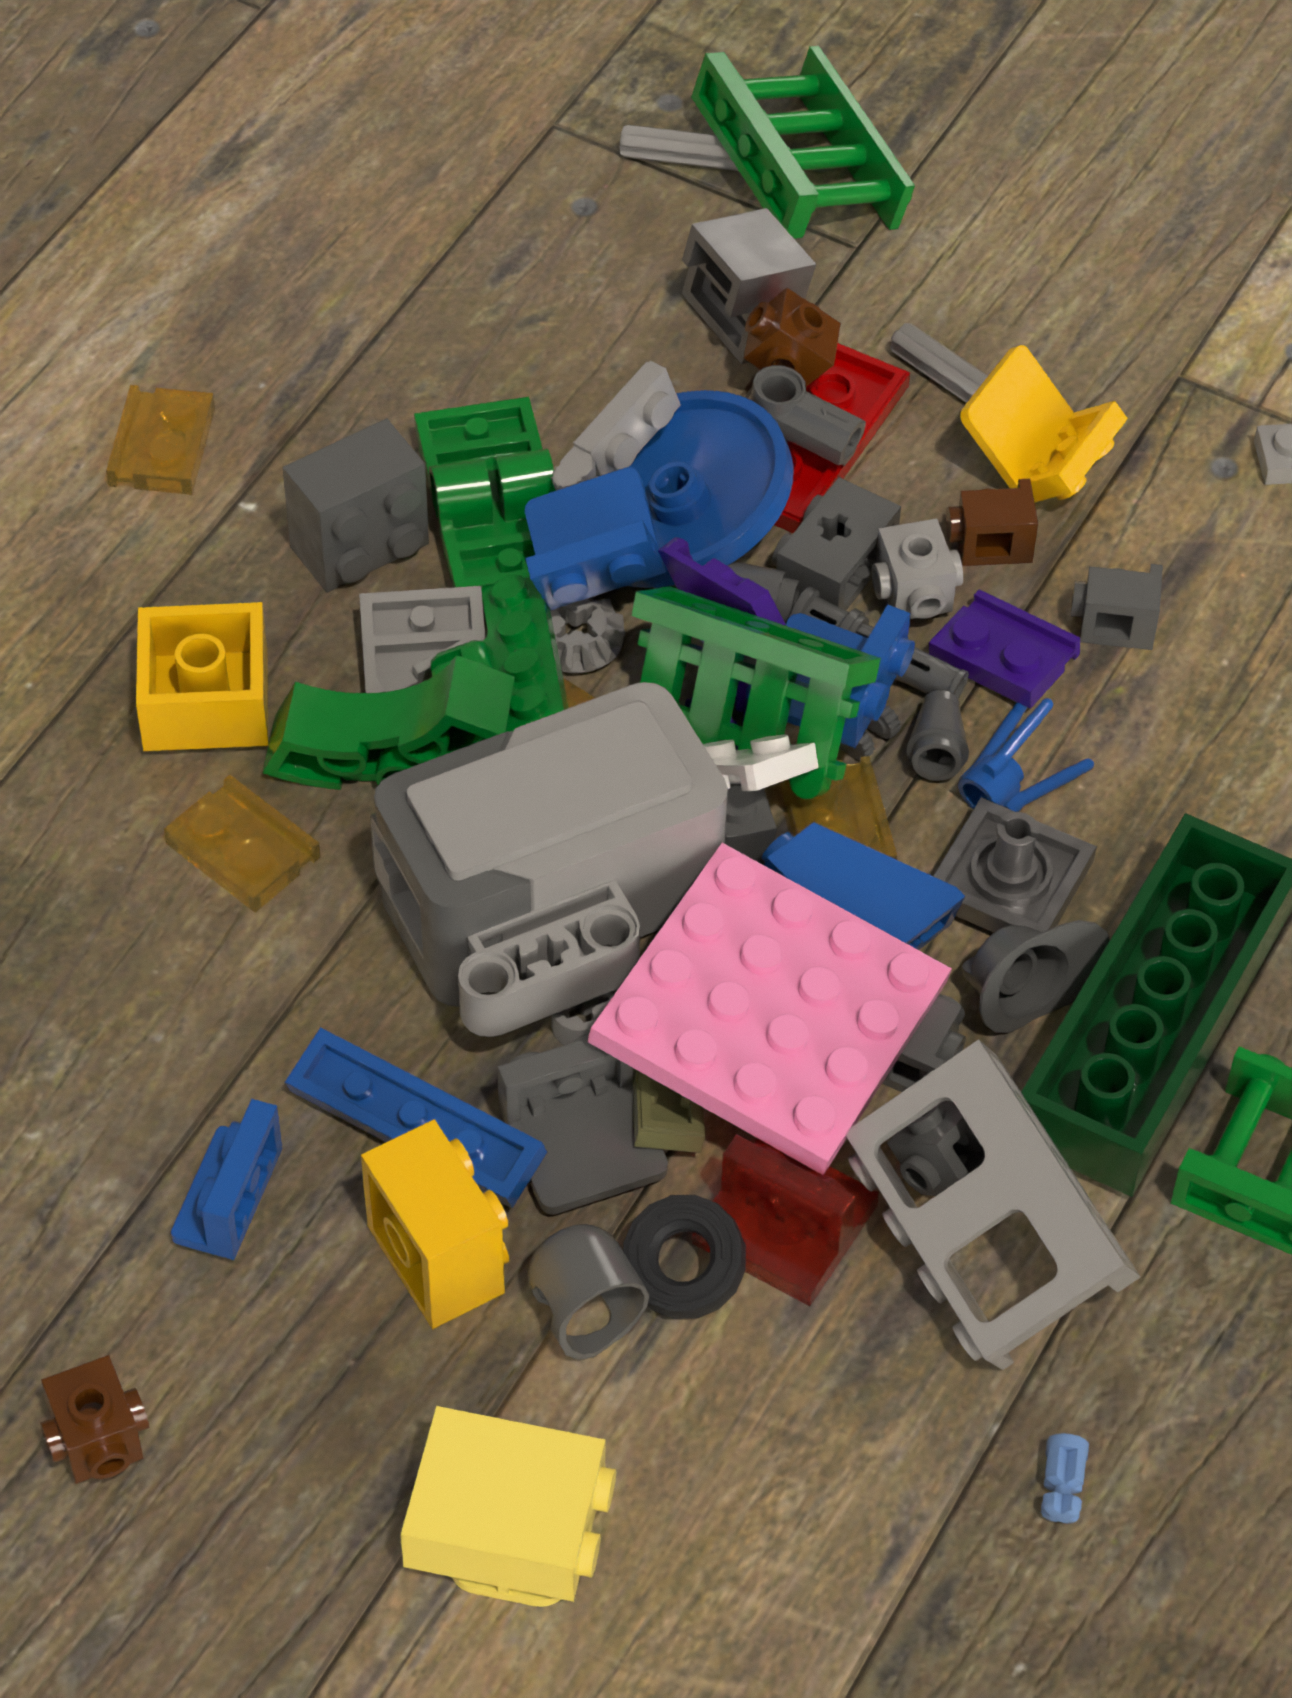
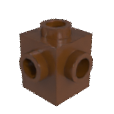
[743,288,841,387]
[40,1355,149,1484]

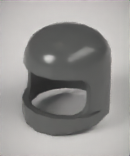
[528,1224,649,1360]

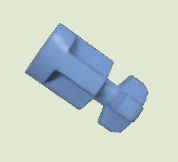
[1041,1433,1089,1524]

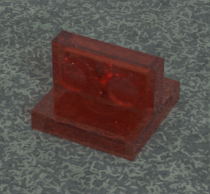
[692,1134,879,1307]

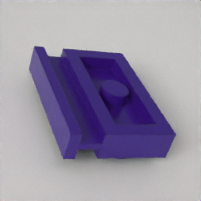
[929,589,1080,709]

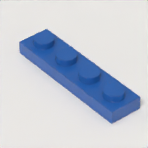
[285,1027,547,1208]

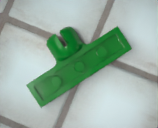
[431,571,569,732]

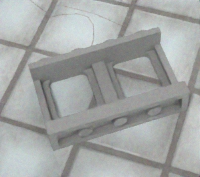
[846,1039,1140,1370]

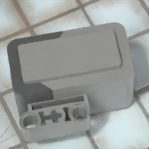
[370,682,728,1037]

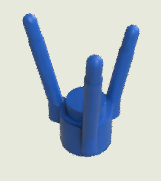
[958,698,1094,812]

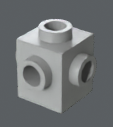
[871,518,963,619]

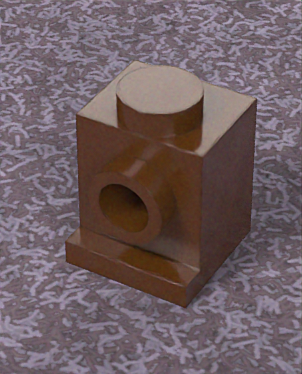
[946,479,1038,566]

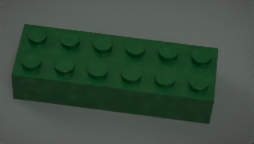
[1021,813,1292,1197]

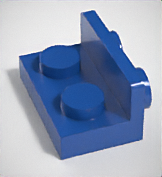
[171,1099,283,1260]

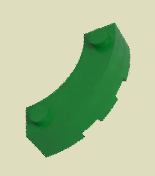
[262,655,515,790]

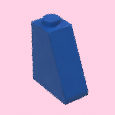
[762,822,965,950]

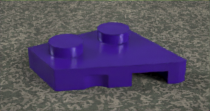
[657,537,786,643]

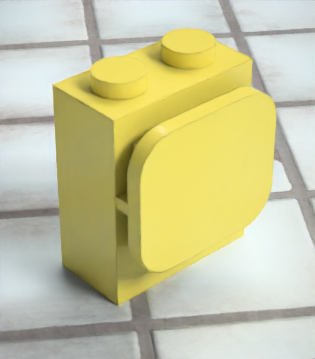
[401,1406,616,1607]

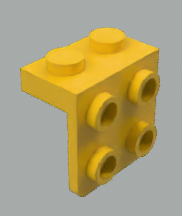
[960,345,1128,502]

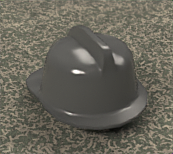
[962,920,1110,1033]

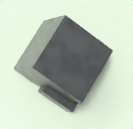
[681,208,816,364]

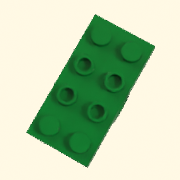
[414,396,556,601]

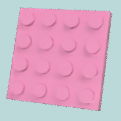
[588,843,952,1175]

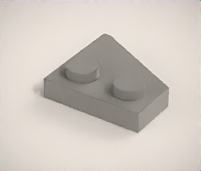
[359,586,485,693]

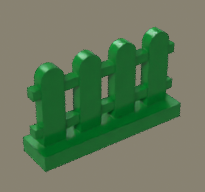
[631,586,881,799]

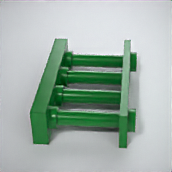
[691,46,915,239]
[1170,1046,1292,1255]

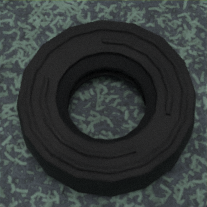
[623,1195,746,1319]

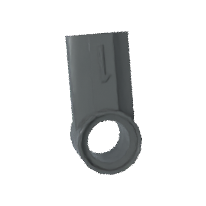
[750,365,866,466]

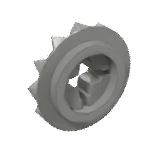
[550,597,625,673]

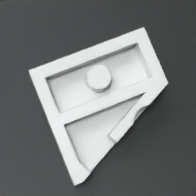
[703,735,819,791]

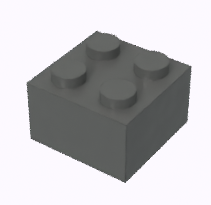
[282,418,429,593]

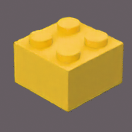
[136,602,268,751]
[361,1119,509,1330]

